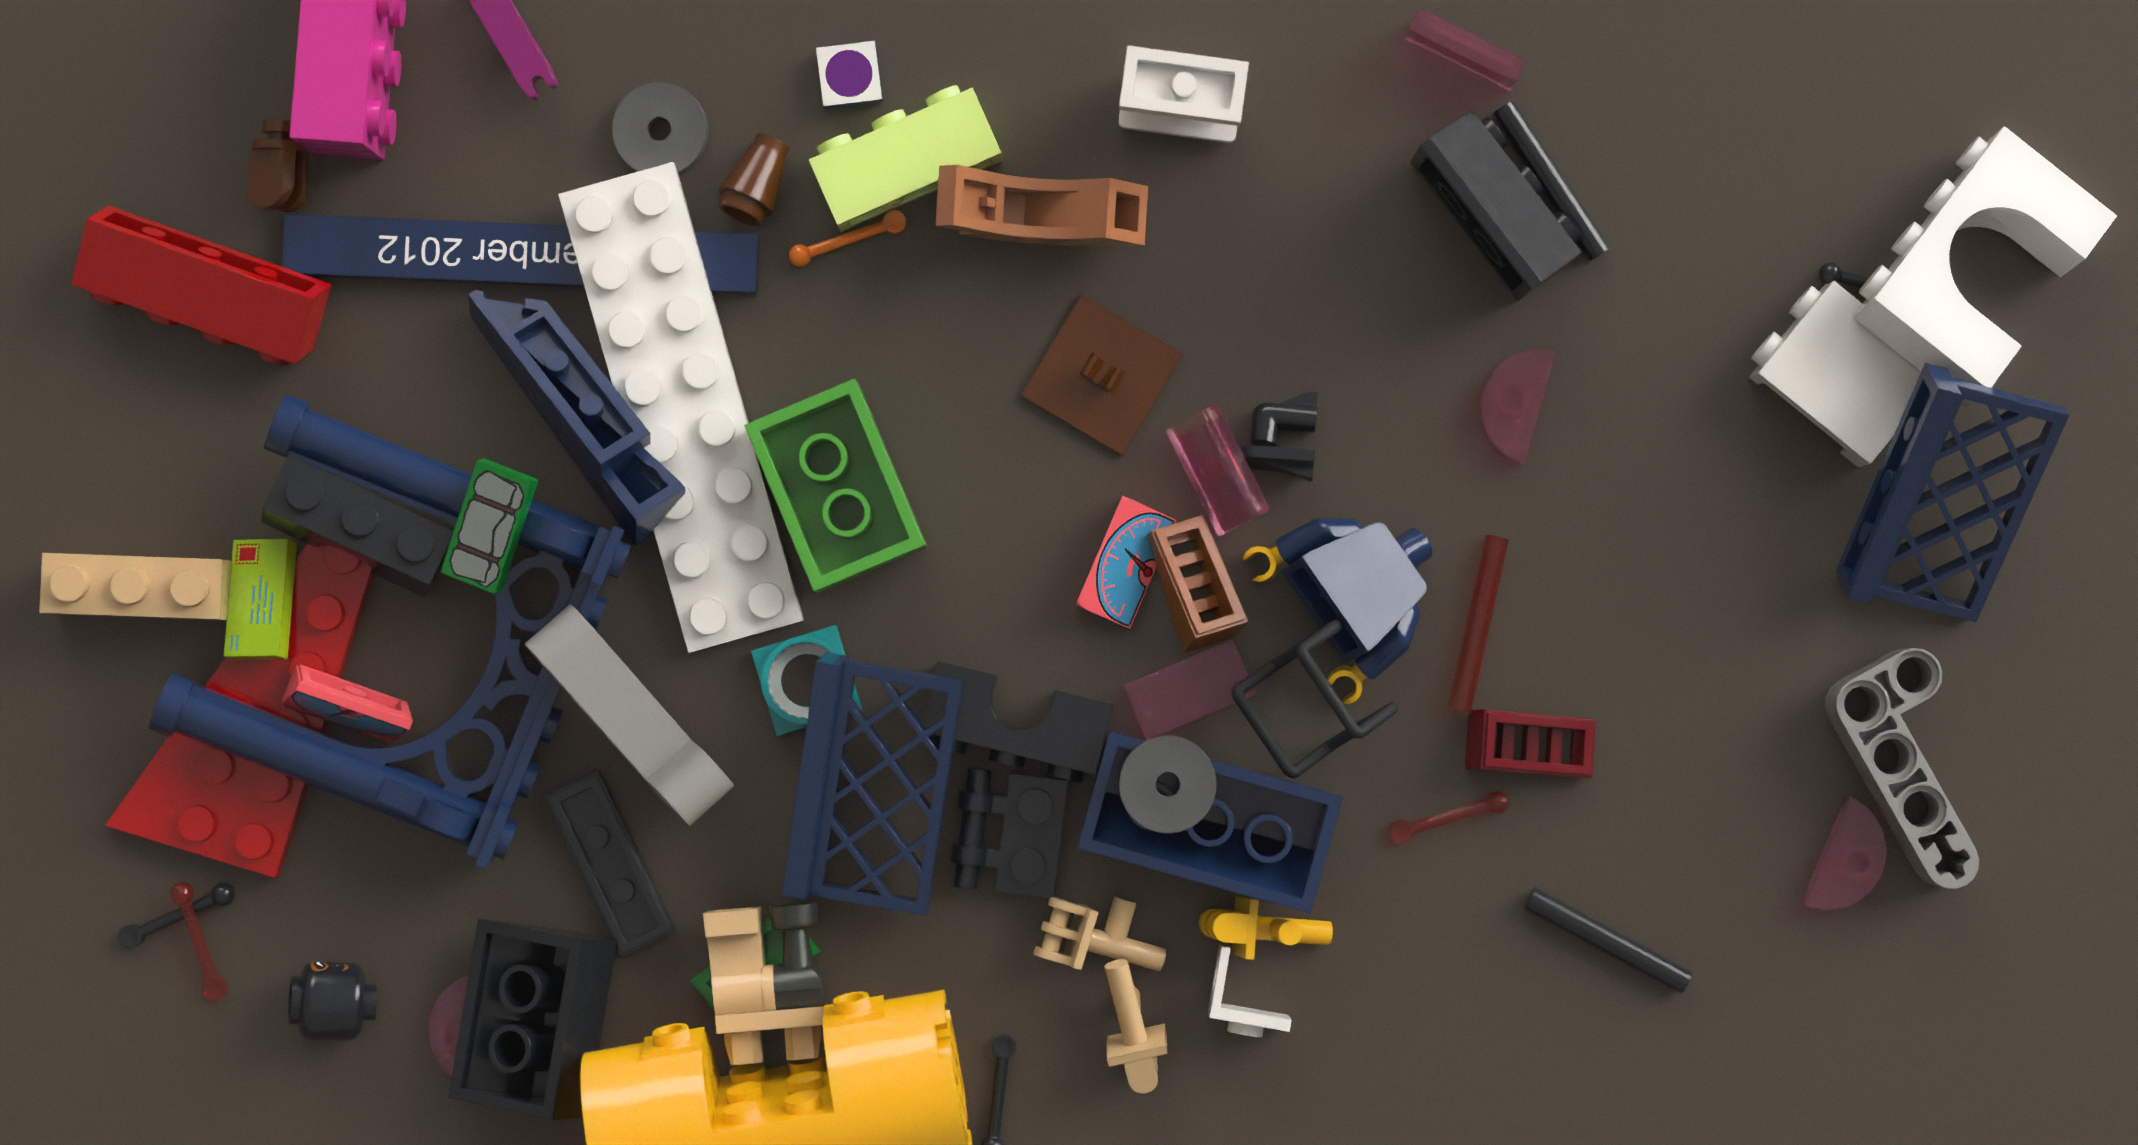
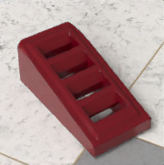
[1465,709,1596,779]

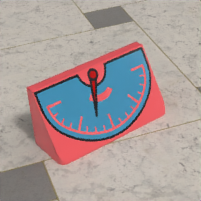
[1075,495,1177,629]
[282,664,413,743]

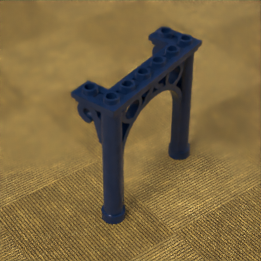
[149,394,631,869]

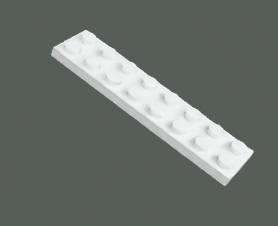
[558,162,804,653]

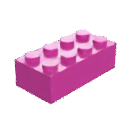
[289,0,406,160]

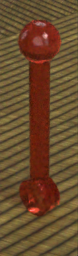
[1389,790,1509,844]
[170,882,228,1001]

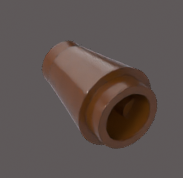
[717,133,789,226]

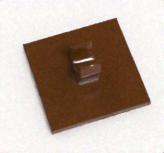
[1021,294,1183,456]

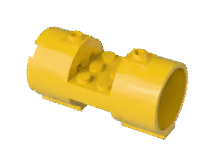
[580,989,973,1145]

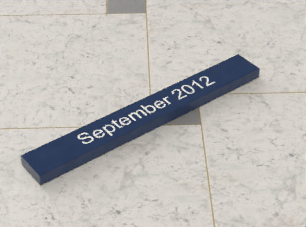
[282,214,760,294]

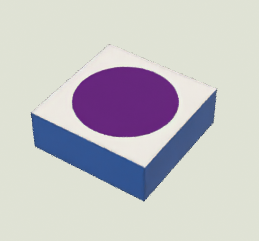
[816,41,883,109]

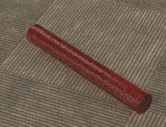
[1448,535,1509,713]

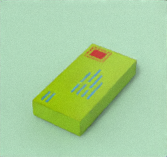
[224,539,297,661]

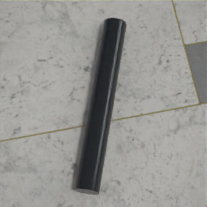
[1493,100,1610,261]
[1523,887,1693,993]

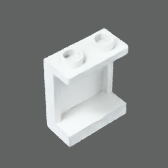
[1118,45,1249,143]
[1749,281,1921,467]

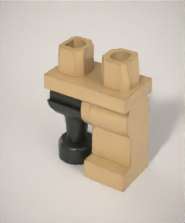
[703,902,827,1065]

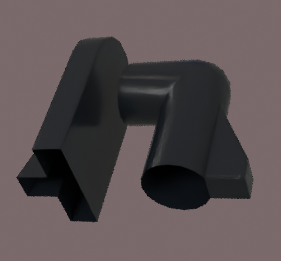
[1236,392,1318,482]

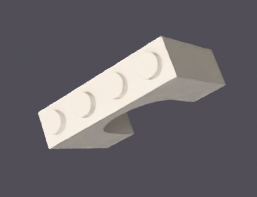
[1853,126,2117,407]

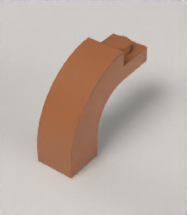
[935,165,1148,247]

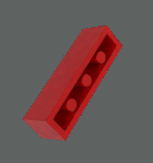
[71,205,331,365]

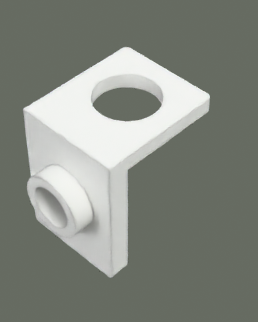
[1207,943,1291,1037]

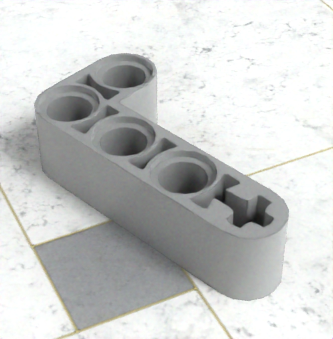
[524,604,734,827]
[1825,648,1979,889]

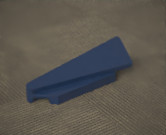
[468,290,686,545]

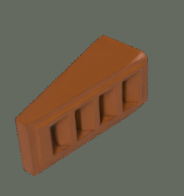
[1148,515,1248,652]

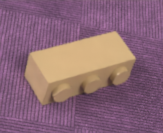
[39,553,232,620]

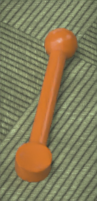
[788,210,906,267]

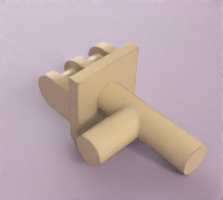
[1033,896,1166,971]
[1104,959,1167,1094]

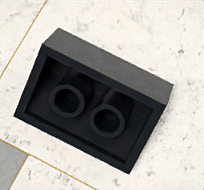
[1410,110,1582,301]
[448,919,617,1120]

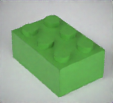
[744,378,928,593]

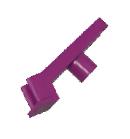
[470,0,558,100]

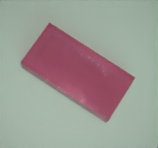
[1404,10,1525,91]
[1166,403,1270,537]
[1124,640,1256,740]

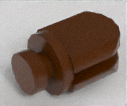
[247,119,309,213]

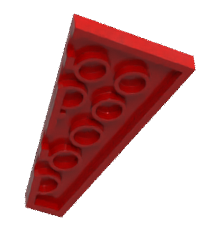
[105,543,374,878]

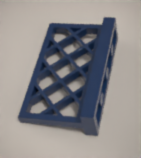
[1836,363,2070,622]
[782,652,964,916]

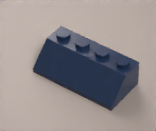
[1077,731,1343,914]

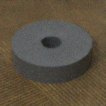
[612,82,709,176]
[1119,735,1217,833]

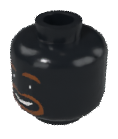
[288,962,377,1041]

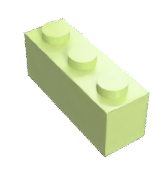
[809,85,1003,232]

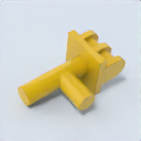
[1198,895,1333,960]

